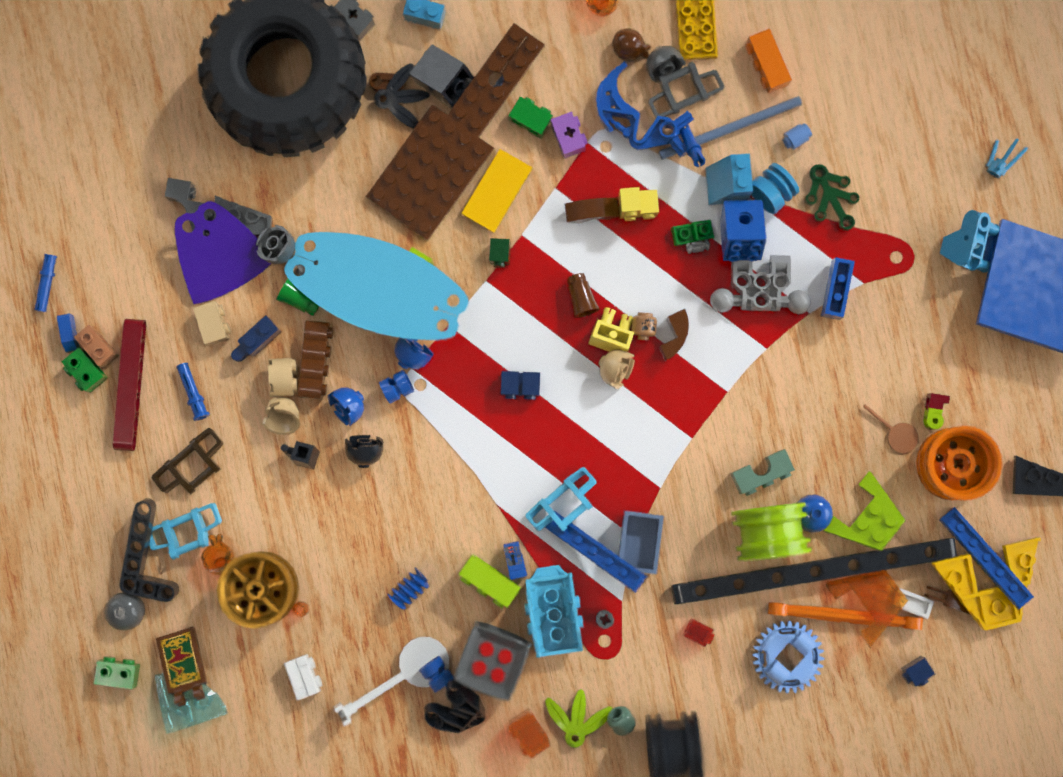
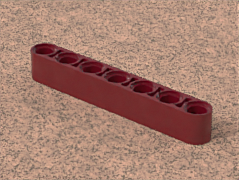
[113,318,147,451]

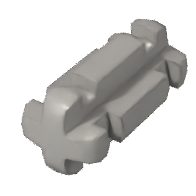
[686,240,710,254]

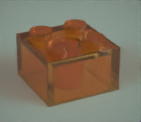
[508,708,551,759]

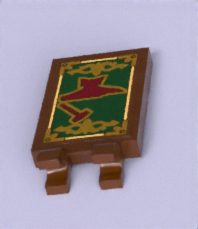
[156,627,208,707]

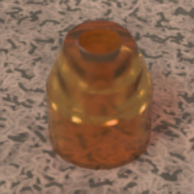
[293,601,309,617]

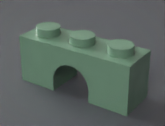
[730,449,795,496]

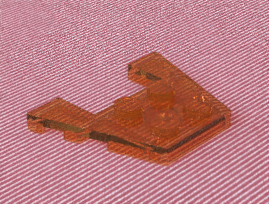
[826,570,908,648]

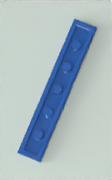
[939,507,1034,610]
[545,511,647,593]

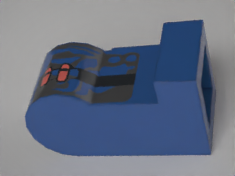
[503,541,527,580]

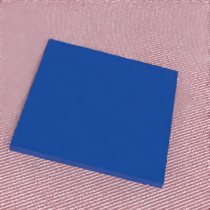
[976,219,1063,353]

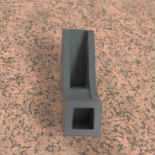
[165,178,214,236]

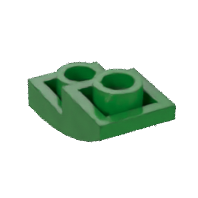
[671,219,715,247]

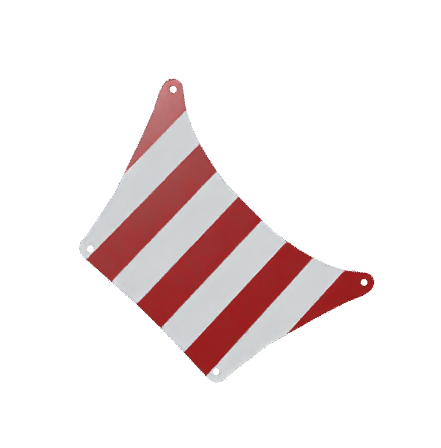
[405,129,915,660]

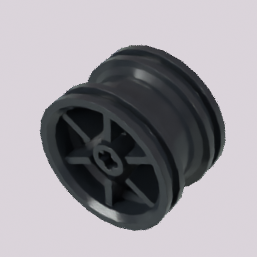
[645,711,704,777]

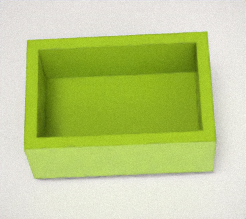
[459,554,521,608]

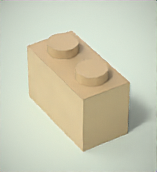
[193,301,231,346]

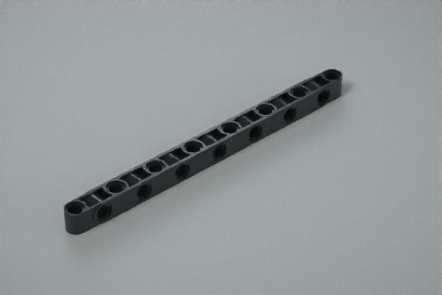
[671,538,957,605]

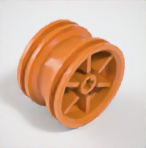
[916,426,1002,501]

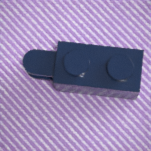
[231,315,282,362]

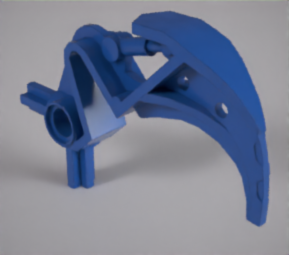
[596,61,694,158]

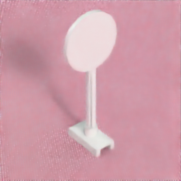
[334,637,449,726]

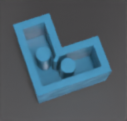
[403,0,446,30]

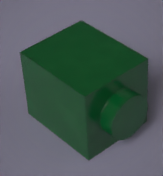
[489,238,511,268]

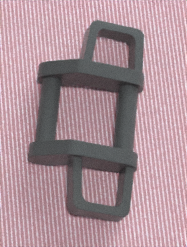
[648,61,725,119]

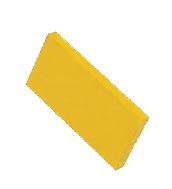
[676,0,718,60]
[461,149,533,233]

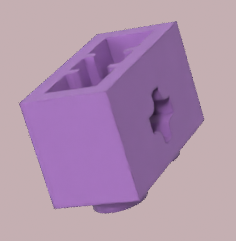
[551,111,588,159]

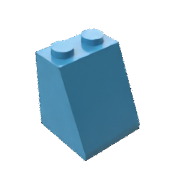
[706,154,753,205]

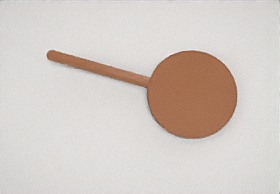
[863,404,918,453]

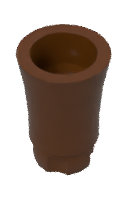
[567,273,600,318]

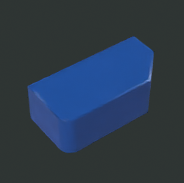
[57,313,79,353]

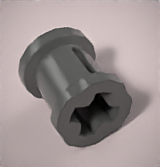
[596,610,614,629]

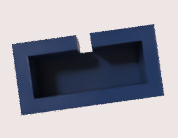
[501,371,540,400]

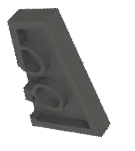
[214,196,272,236]

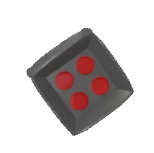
[453,620,531,701]

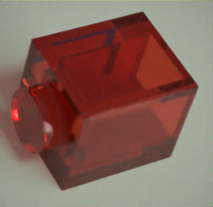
[683,618,715,647]

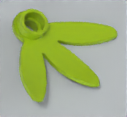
[545,689,613,748]

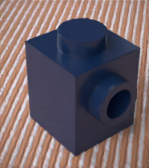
[901,656,936,687]

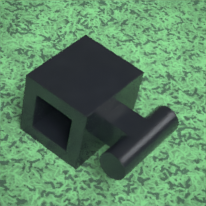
[281,441,320,470]

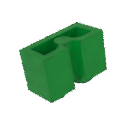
[508,96,553,139]

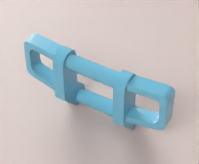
[525,467,597,532]
[149,503,222,560]

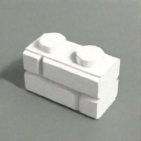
[284,654,322,700]

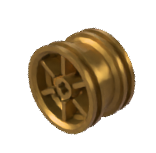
[217,551,299,628]

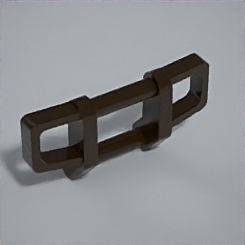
[152,428,223,494]

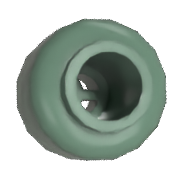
[607,706,636,736]

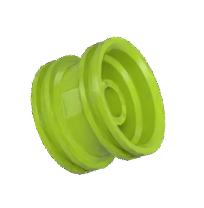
[731,502,812,561]

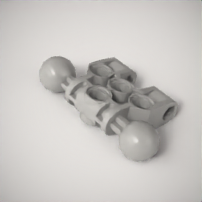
[710,255,811,314]

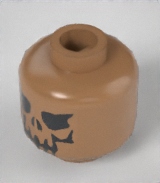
[631,312,657,340]

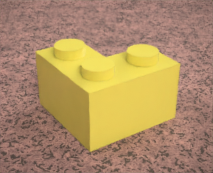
[618,187,659,221]

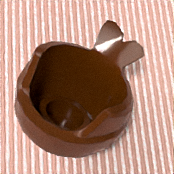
[612,28,651,61]

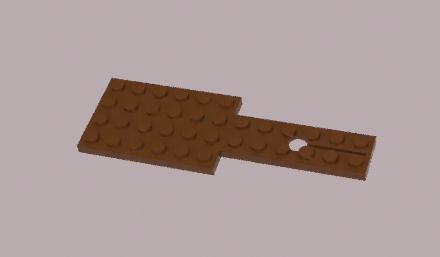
[366,23,545,241]

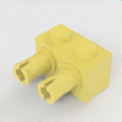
[588,307,634,352]

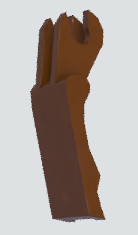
[924,586,970,614]

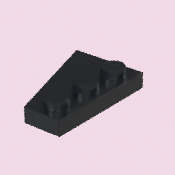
[1013,456,1063,497]

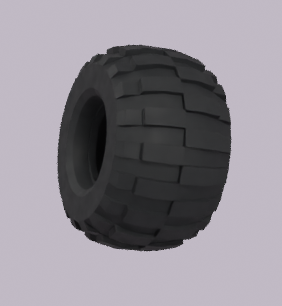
[198,0,367,157]

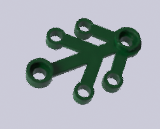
[805,164,860,231]

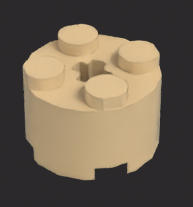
[268,358,298,397]

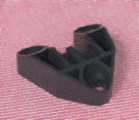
[424,680,485,733]

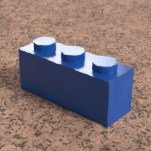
[821,257,855,320]

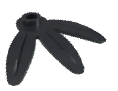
[374,63,430,129]

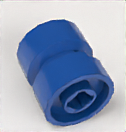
[379,370,414,404]
[419,656,454,693]

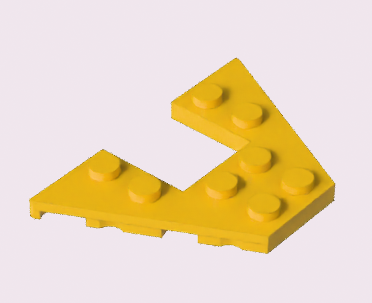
[931,537,1041,631]

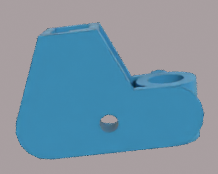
[940,210,1000,273]

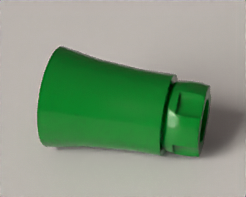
[276,279,320,316]

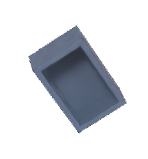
[618,511,664,574]

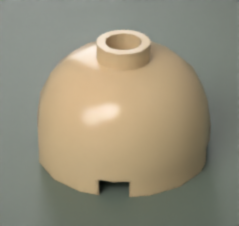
[599,350,635,389]

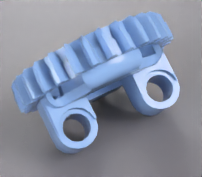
[752,621,825,693]

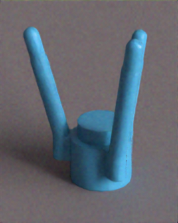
[986,138,1028,178]

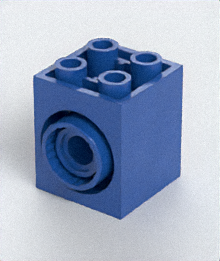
[720,200,767,262]

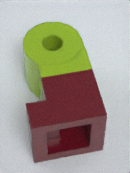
[923,393,950,430]

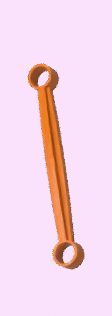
[768,602,923,630]

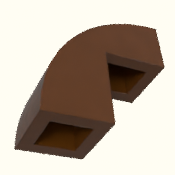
[565,198,620,224]
[659,309,689,361]

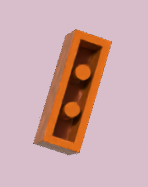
[745,28,792,93]

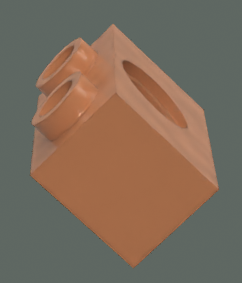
[74,325,119,368]

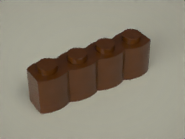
[298,320,333,400]

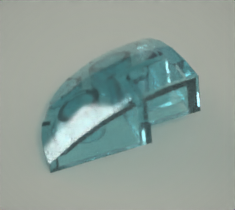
[155,673,228,734]

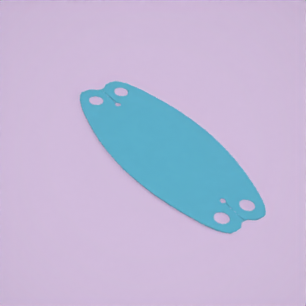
[284,232,469,340]

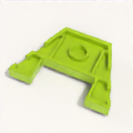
[823,471,905,551]

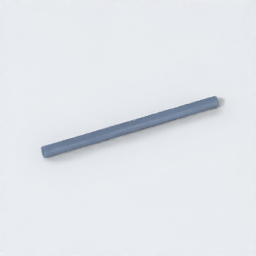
[659,96,802,160]

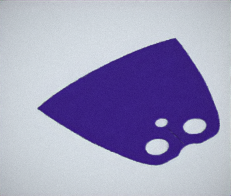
[175,201,271,304]

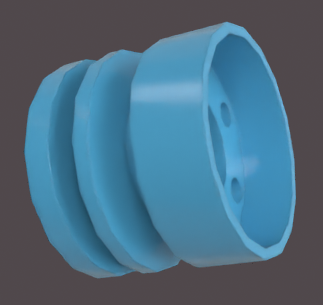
[751,163,800,215]

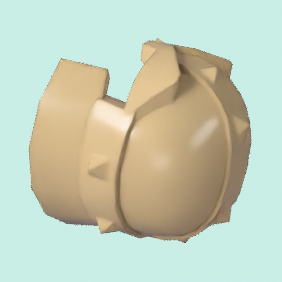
[262,397,300,435]

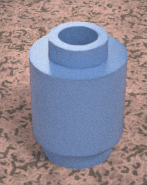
[782,123,812,150]

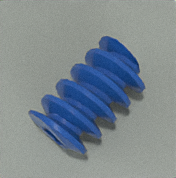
[387,567,429,610]

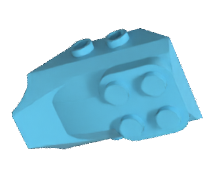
[524,565,583,657]

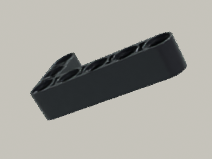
[119,498,179,602]

